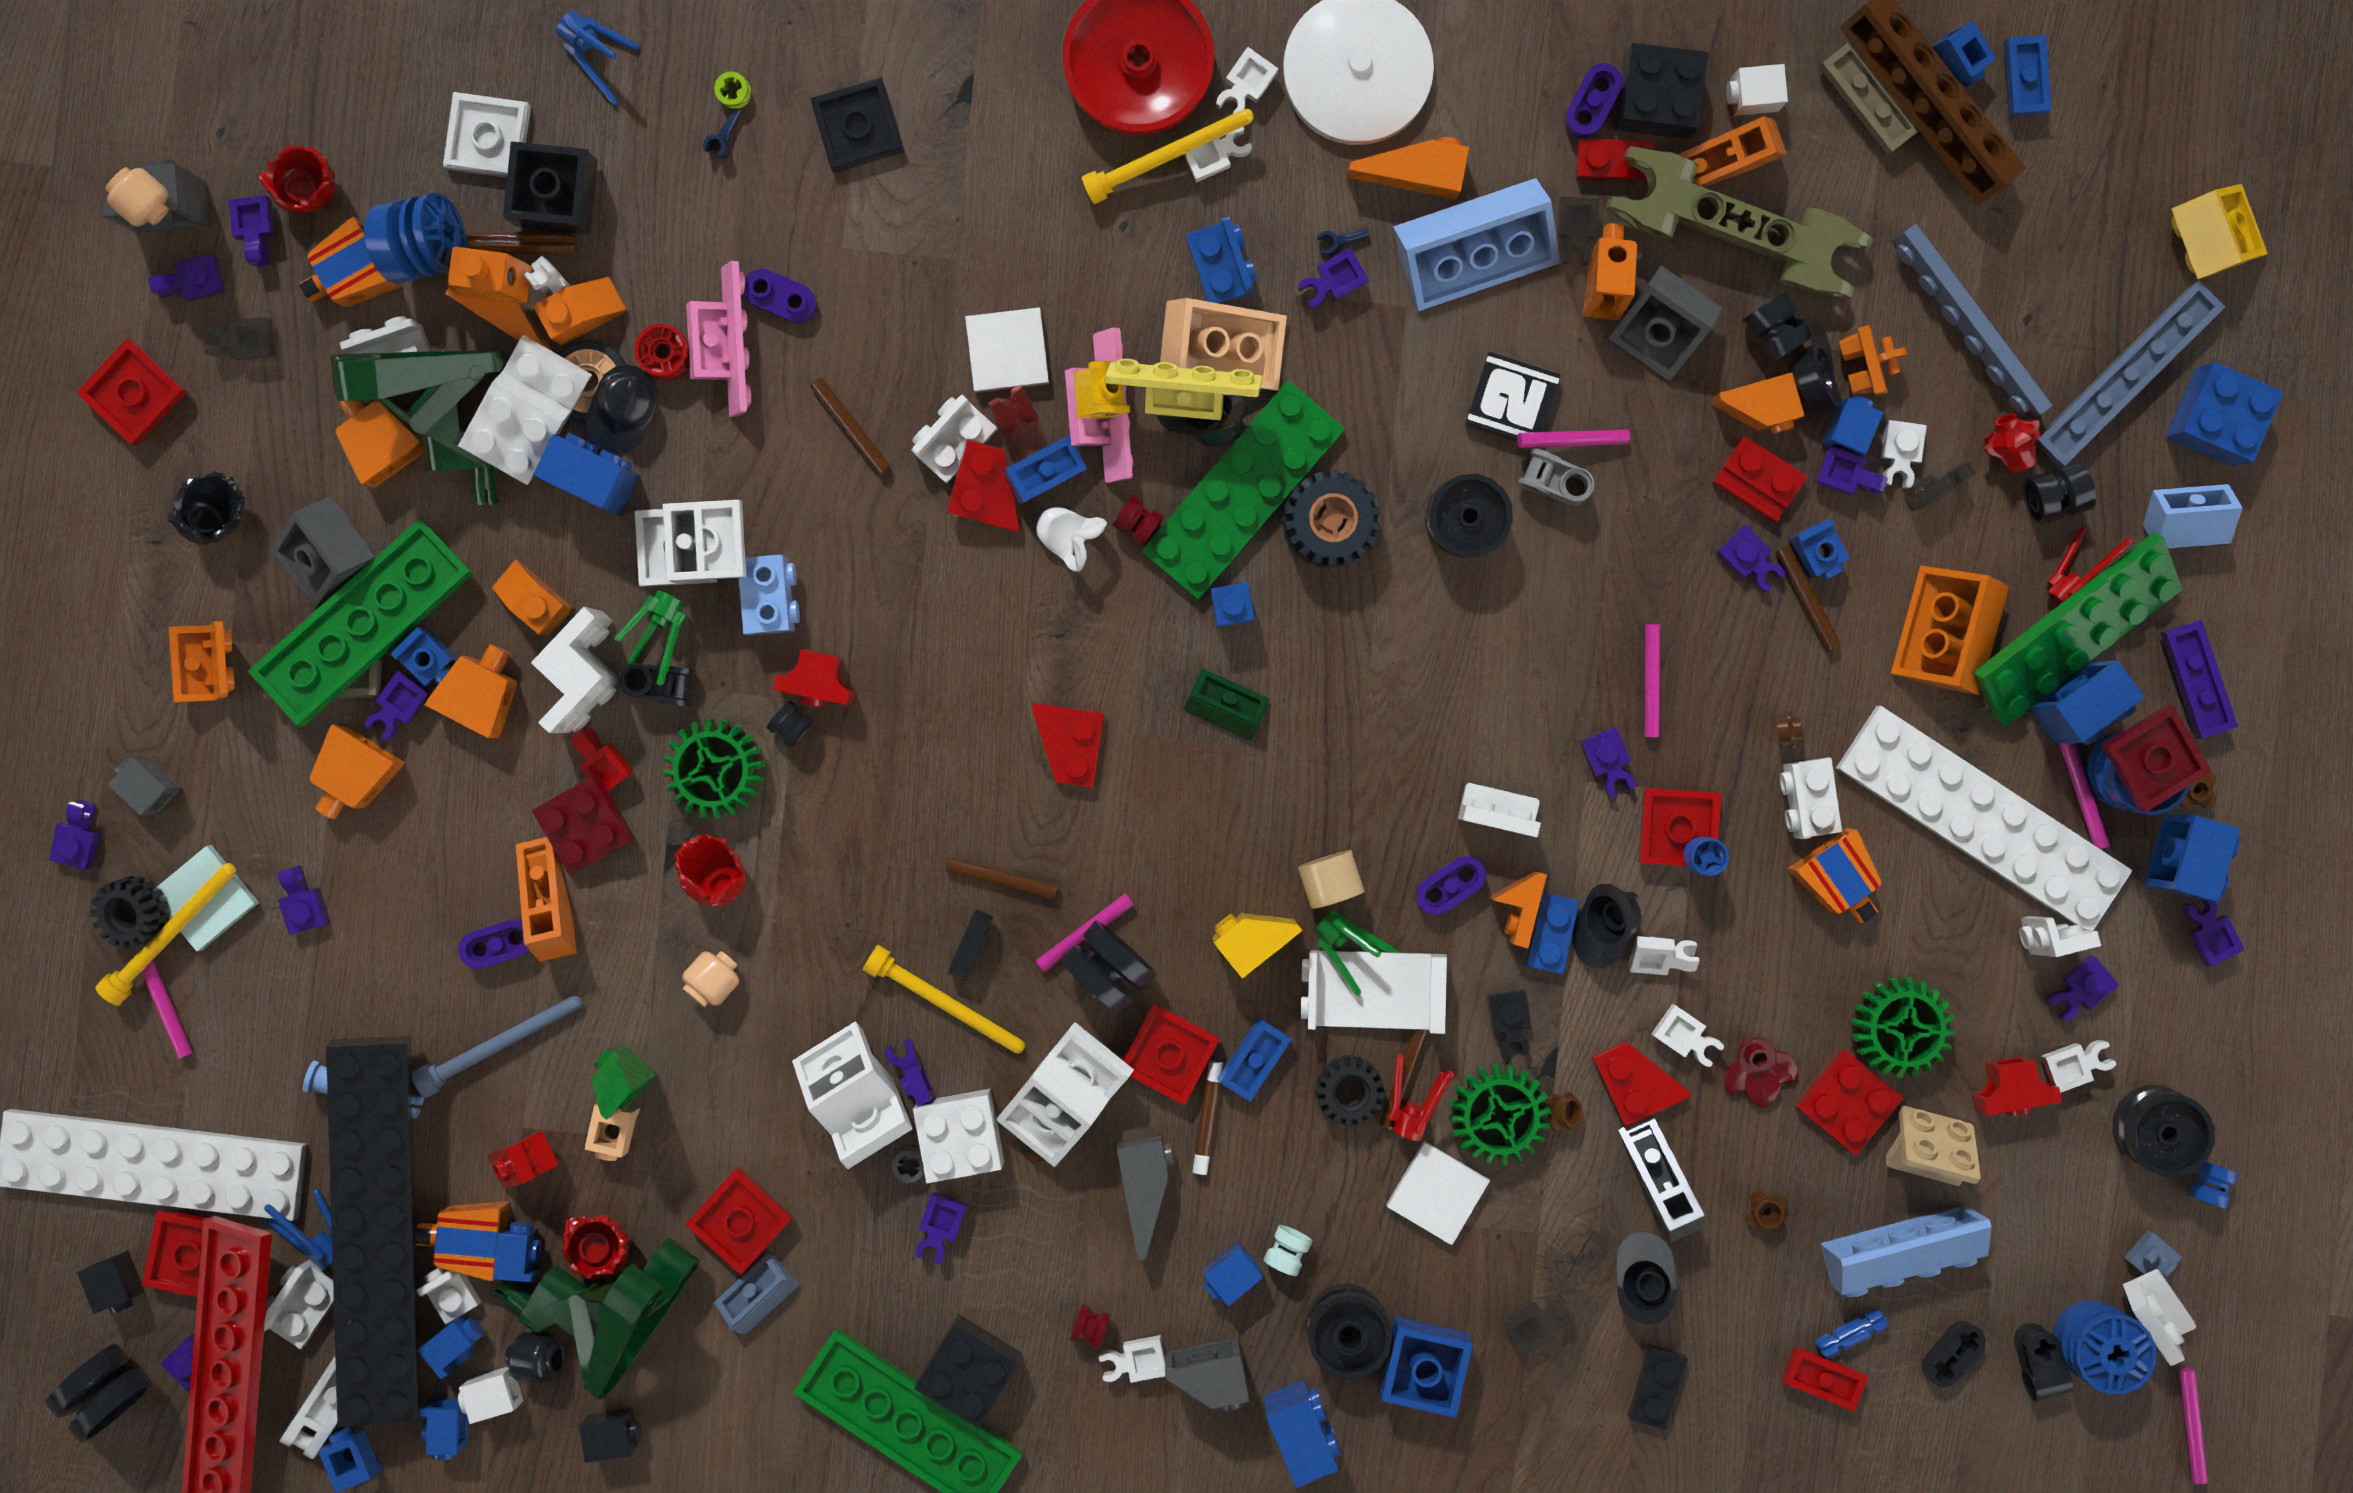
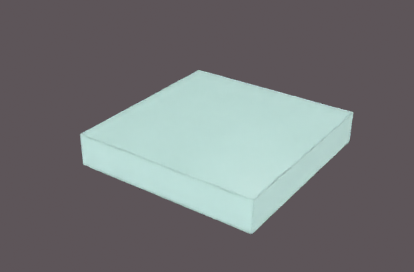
[153,845,259,951]

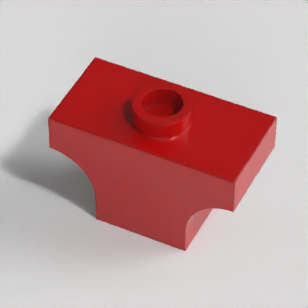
[773,649,855,708]
[1972,1056,2062,1116]
[488,1131,558,1189]

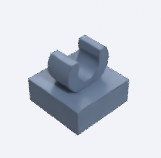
[2124,1230,2182,1278]

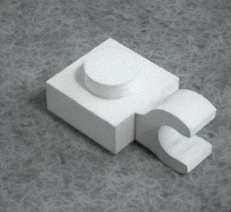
[524,256,570,297]
[1629,936,1699,975]

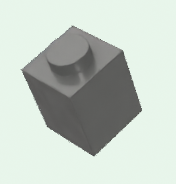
[107,757,182,816]

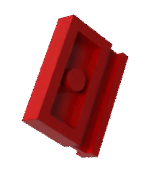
[1712,435,1807,523]

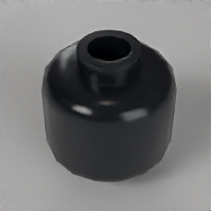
[504,1332,565,1384]

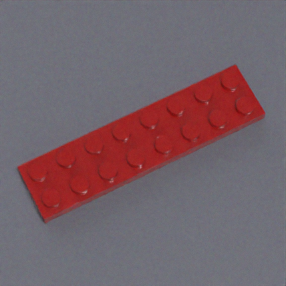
[182,1216,272,1493]

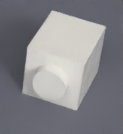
[1726,64,1788,116]
[458,1367,524,1424]

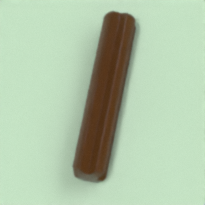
[466,231,578,254]

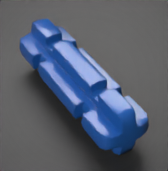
[1815,1309,1889,1359]

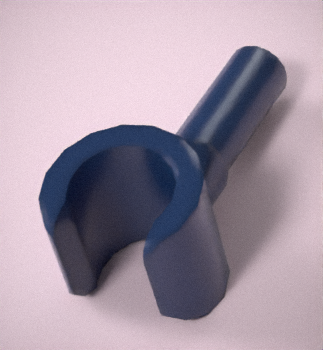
[703,108,742,159]
[1317,228,1370,257]

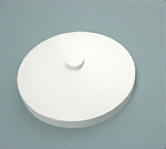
[1283,0,1434,145]

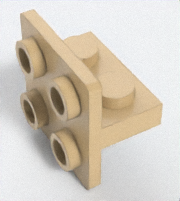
[1886,1105,1981,1186]

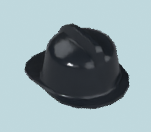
[1788,320,1842,407]
[585,364,658,454]
[1157,394,1245,447]
[1572,884,1642,968]
[1616,1231,1678,1324]

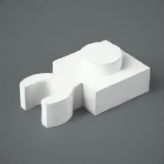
[1216,47,1278,114]
[1184,127,1252,183]
[1880,420,1927,489]
[1651,1004,1724,1067]
[2041,1040,2117,1093]
[1099,1335,1165,1383]

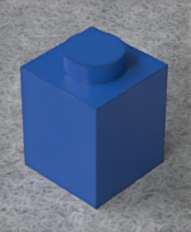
[1821,396,1884,456]
[1210,582,1255,628]
[1203,1241,1263,1306]

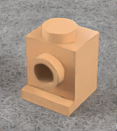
[584,1104,640,1161]

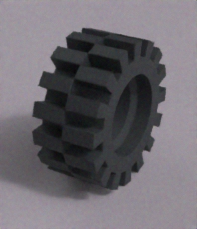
[90,876,169,949]
[1315,1055,1385,1127]

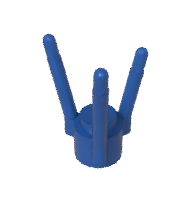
[556,11,639,106]
[264,1189,332,1271]

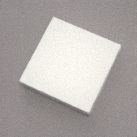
[443,92,531,178]
[965,307,1049,393]
[1386,1140,1490,1245]

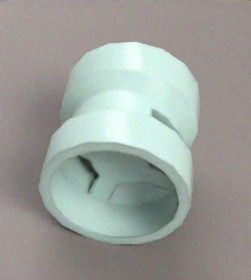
[1263,1225,1313,1276]

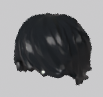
[167,471,245,545]

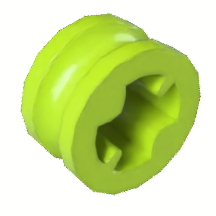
[714,71,752,109]

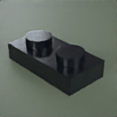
[1627,1344,1688,1430]

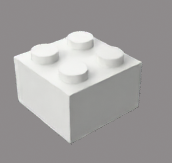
[913,1088,1005,1183]

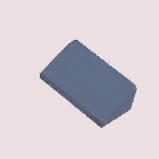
[714,1252,799,1335]

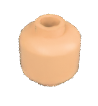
[105,167,169,227]
[682,951,739,1008]

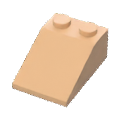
[1160,298,1287,391]

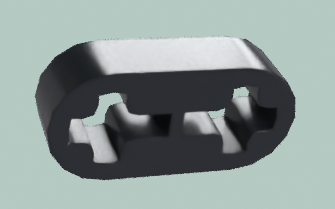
[947,909,994,981]
[1922,1320,1986,1387]

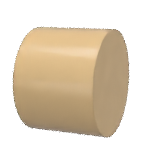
[1297,850,1365,909]

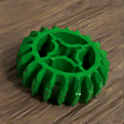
[662,718,766,820]
[1850,976,1956,1079]
[1448,1063,1551,1166]

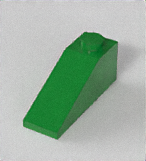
[590,1045,658,1120]

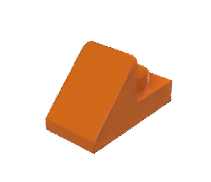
[1489,871,1547,948]

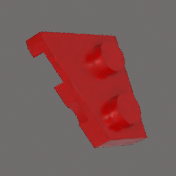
[946,439,1019,532]
[1031,703,1104,787]
[1591,1041,1691,1127]

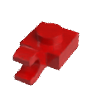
[570,726,634,792]

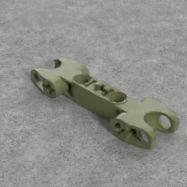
[1605,146,1873,300]

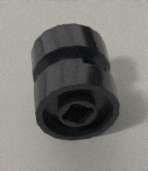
[1743,292,1811,364]
[2023,463,2096,525]

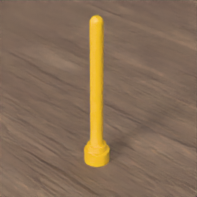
[1082,109,1254,205]
[95,863,236,1006]
[862,945,1025,1054]

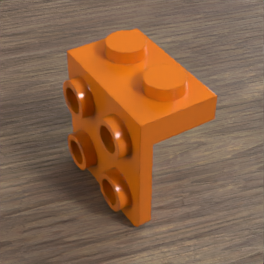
[168,621,235,703]

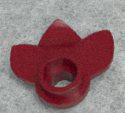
[1724,1037,1798,1108]

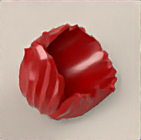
[258,144,335,214]
[674,834,747,907]
[562,1214,630,1280]

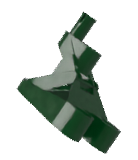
[330,350,505,505]
[493,1238,700,1400]

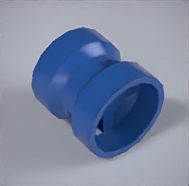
[1683,836,1729,876]
[2188,1161,2239,1209]

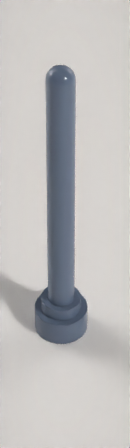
[412,996,582,1098]

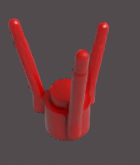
[2047,527,2133,606]
[1388,1053,1454,1141]

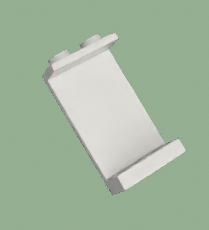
[1301,950,1447,1034]

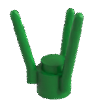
[615,590,686,686]
[1314,909,1401,996]

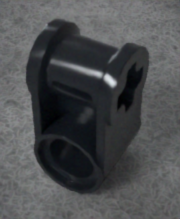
[618,663,695,707]
[2014,1323,2073,1402]

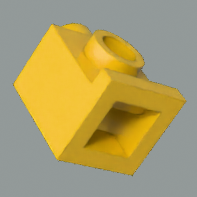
[1074,360,1130,419]

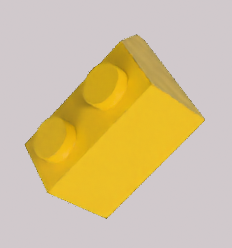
[2171,184,2268,279]
[1212,913,1302,979]

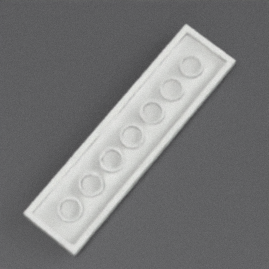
[1836,706,2133,931]
[0,1109,307,1221]

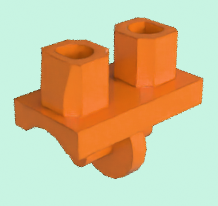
[1839,325,1908,396]

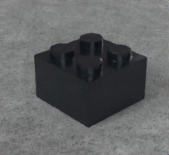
[1615,43,1708,139]
[503,141,598,235]
[914,1313,1022,1429]

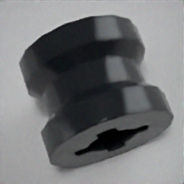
[766,700,814,748]

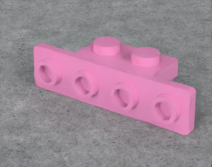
[686,261,751,417]
[1065,328,1133,483]

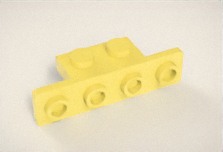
[1105,359,1262,420]

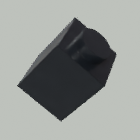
[76,1250,145,1315]
[579,1408,642,1463]

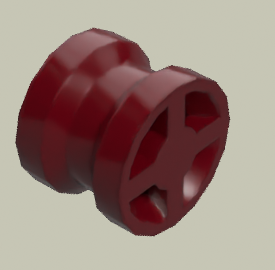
[1069,1304,1110,1351]

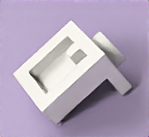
[416,1268,482,1325]

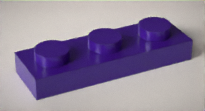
[2160,620,2238,739]

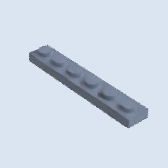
[1893,224,2053,420]
[2036,280,2225,468]

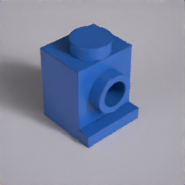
[1931,20,1996,88]
[1788,518,1850,580]
[391,627,459,687]
[493,1222,542,1282]
[418,1313,484,1379]
[419,1399,468,1460]
[318,1427,383,1493]

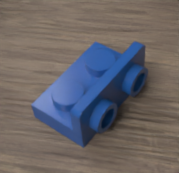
[1186,216,1257,304]

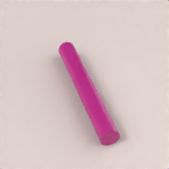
[1517,429,1630,448]
[1644,624,1660,737]
[2059,743,2110,849]
[1036,893,1134,972]
[134,954,193,1059]
[2179,1368,2208,1484]

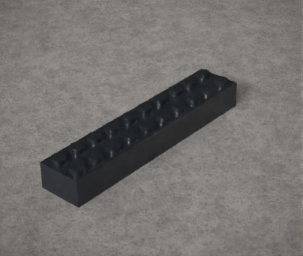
[326,1036,421,1427]

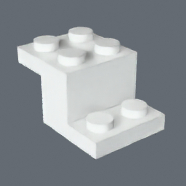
[458,335,592,485]
[635,500,746,587]
[531,607,618,733]
[792,1021,913,1169]
[996,1022,1134,1167]

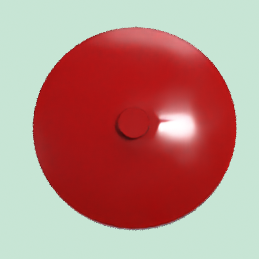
[1063,0,1214,135]

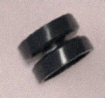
[1425,474,1513,558]
[1060,920,1157,1015]
[2112,1085,2215,1177]
[1306,1283,1392,1379]
[45,1344,152,1443]

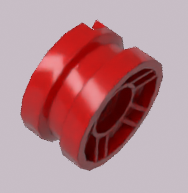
[634,324,690,381]

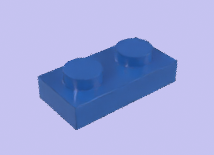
[2003,35,2052,117]
[1002,435,1087,504]
[1525,892,1579,974]
[1217,1017,1292,1102]

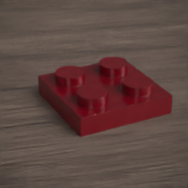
[2101,705,2211,812]
[531,774,635,876]

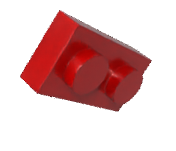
[1576,139,1654,182]
[1781,1345,1868,1412]

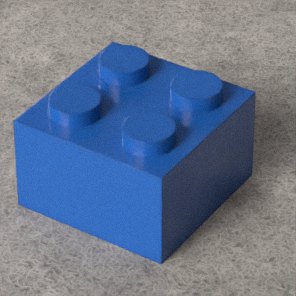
[2165,362,2284,467]
[533,432,640,516]
[2030,660,2145,745]
[2143,813,2240,902]
[1378,1316,1473,1418]
[1264,1379,1341,1488]

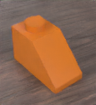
[532,277,628,346]
[1711,372,1804,434]
[492,559,574,637]

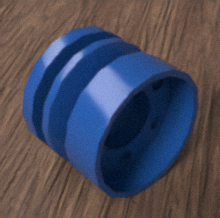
[364,192,467,284]
[2085,731,2190,815]
[2053,1300,2156,1394]

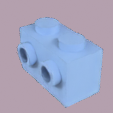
[2143,484,2243,549]
[739,555,800,636]

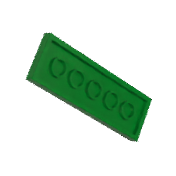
[1141,380,1345,600]
[247,518,474,728]
[1973,532,2183,728]
[793,1327,1023,1493]

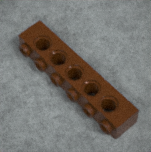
[1839,0,2026,206]

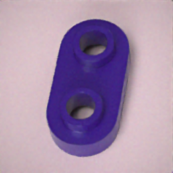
[1565,63,1623,138]
[744,269,817,324]
[1416,856,1486,915]
[458,919,529,969]

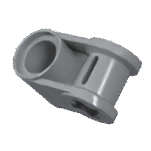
[1517,448,1595,506]

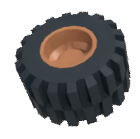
[1282,470,1380,568]

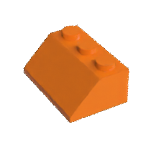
[1891,565,2009,695]

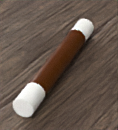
[1192,1060,1224,1175]

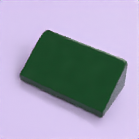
[1184,668,1270,740]

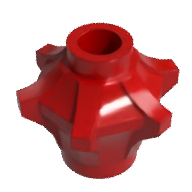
[1984,413,2040,473]

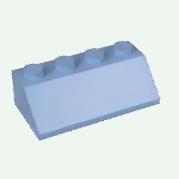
[1393,178,1560,311]
[1820,1205,1991,1297]

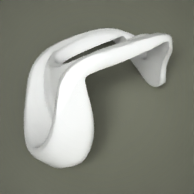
[1037,507,1107,572]

